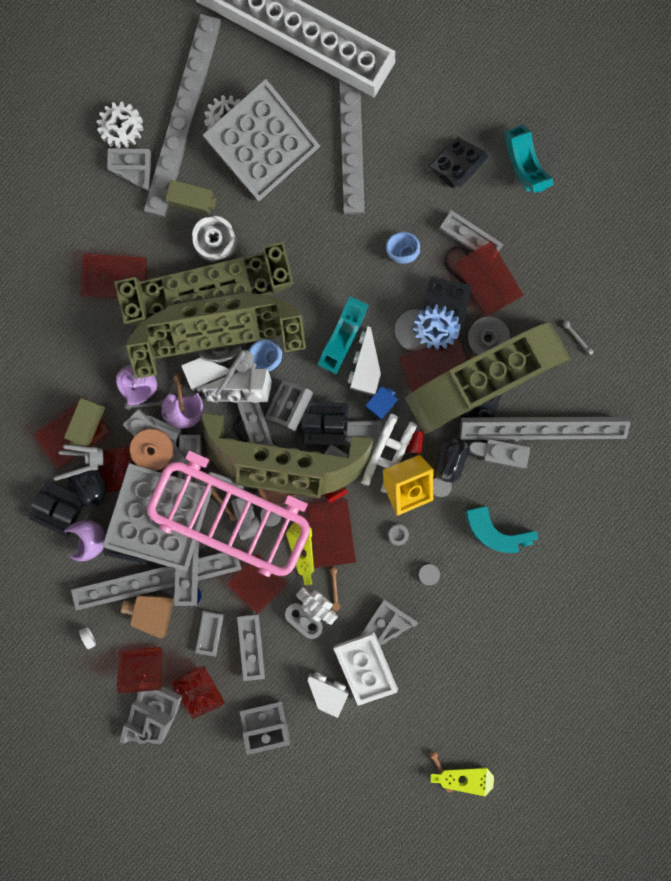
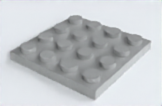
[202,79,320,202]
[103,463,213,571]

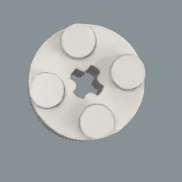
[192,216,237,264]

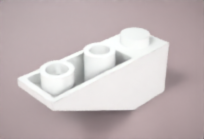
[348,327,381,396]
[202,369,272,403]

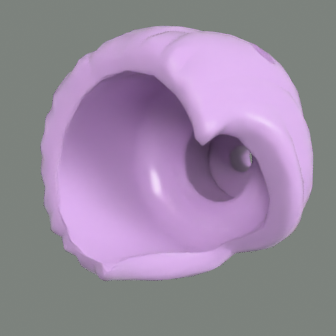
[116,364,157,405]
[161,393,203,429]
[64,520,106,561]

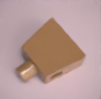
[121,594,174,638]

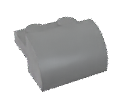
[264,380,313,431]
[240,702,290,755]

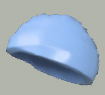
[386,232,420,264]
[249,339,282,372]

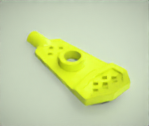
[286,522,314,585]
[430,767,494,796]

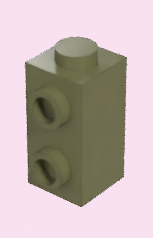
[166,180,216,216]
[64,398,105,447]

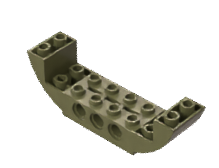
[114,241,294,325]
[126,291,306,379]
[405,322,571,435]
[202,413,373,498]

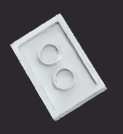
[334,632,398,706]

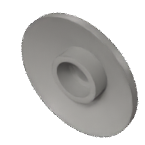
[395,309,428,351]
[468,317,510,355]
[199,344,241,363]

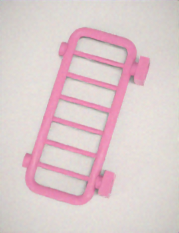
[147,451,310,577]

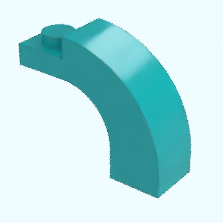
[504,124,554,193]
[318,296,369,374]
[464,506,538,553]

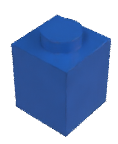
[365,387,398,420]

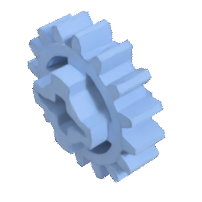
[413,304,460,350]

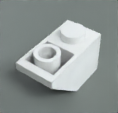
[182,358,229,392]
[308,672,348,718]

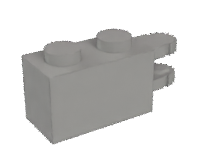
[468,439,530,469]

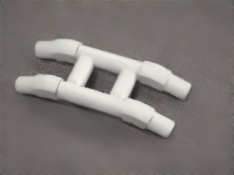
[361,414,417,493]

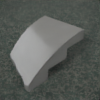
[120,679,182,744]

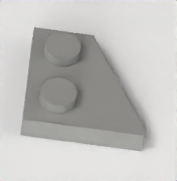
[107,148,151,191]
[360,599,418,646]

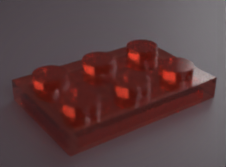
[455,241,524,317]
[80,254,147,299]
[399,337,467,393]
[33,398,111,469]
[306,500,356,568]

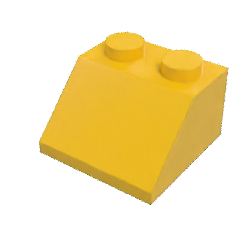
[383,455,433,516]

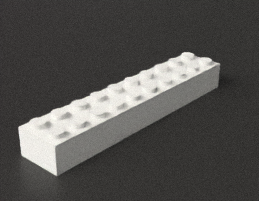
[196,0,395,98]

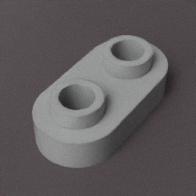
[285,603,323,639]

